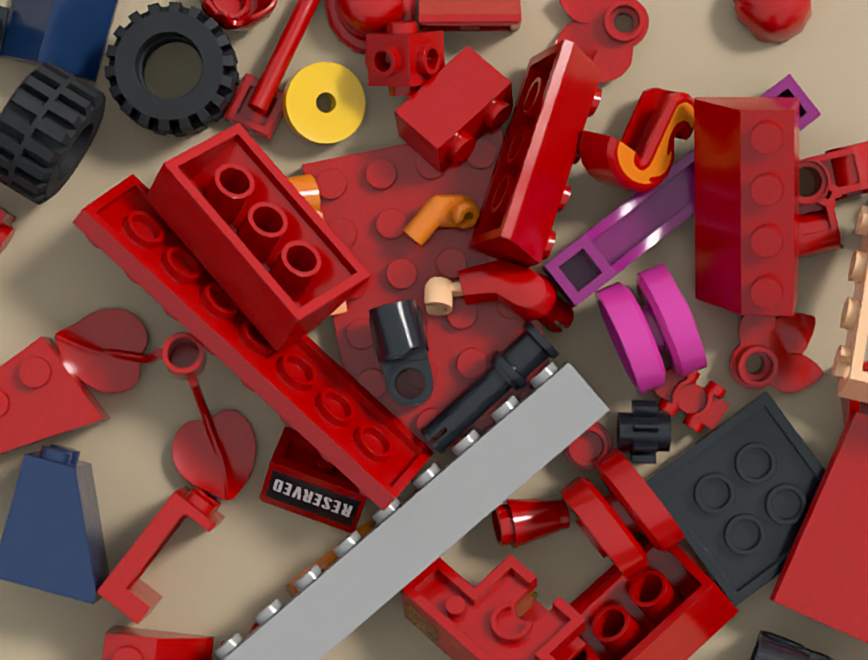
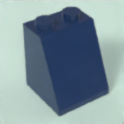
[0,444,109,604]

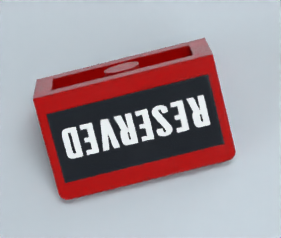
[259,426,367,533]

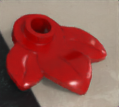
[555,0,649,84]
[729,312,823,393]

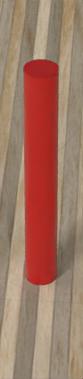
[247,0,320,114]

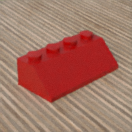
[469,39,602,268]
[694,97,800,316]
[146,123,371,353]
[570,537,739,660]

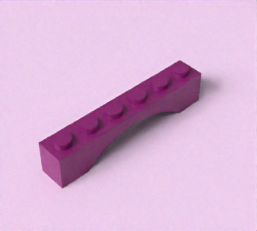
[541,74,822,308]

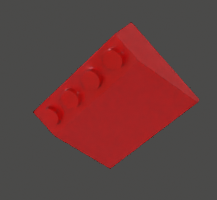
[769,410,868,643]

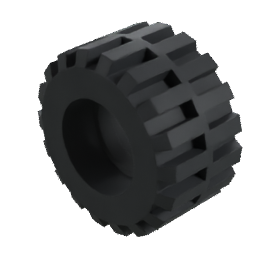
[104,2,239,137]
[0,61,106,205]

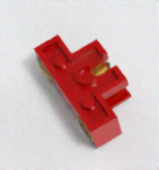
[401,554,586,660]

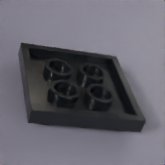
[644,392,825,606]

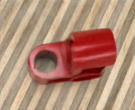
[799,141,868,259]

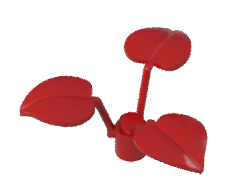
[55,308,256,501]

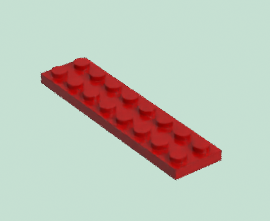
[72,174,434,511]

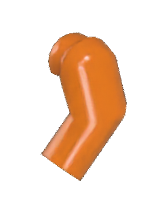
[403,194,480,247]

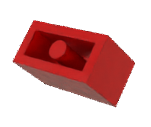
[394,45,513,173]

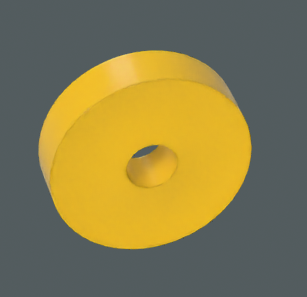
[282,62,366,144]

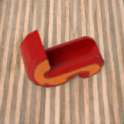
[579,87,694,193]

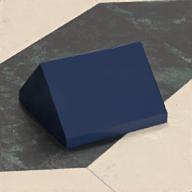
[1,0,119,82]

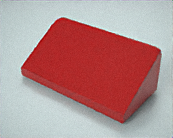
[419,0,522,32]

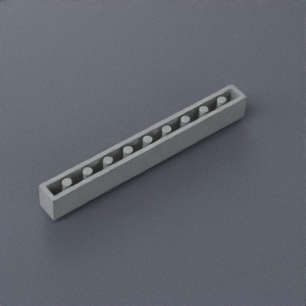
[214,361,609,660]

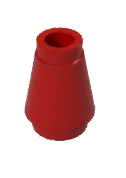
[492,498,570,549]

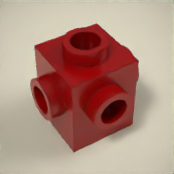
[365,21,445,96]

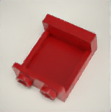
[97,486,225,624]

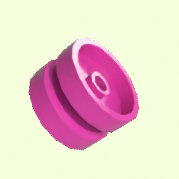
[595,263,707,396]

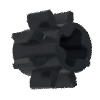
[617,400,671,464]

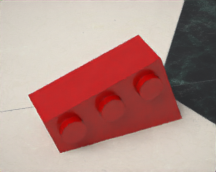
[0,336,111,455]

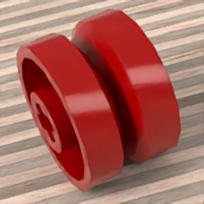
[559,447,686,582]

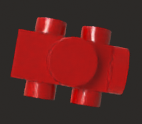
[653,366,729,433]

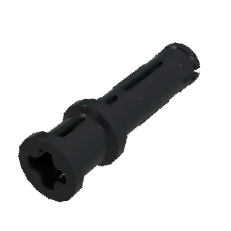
[420,320,560,454]

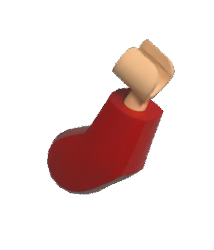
[424,260,574,333]

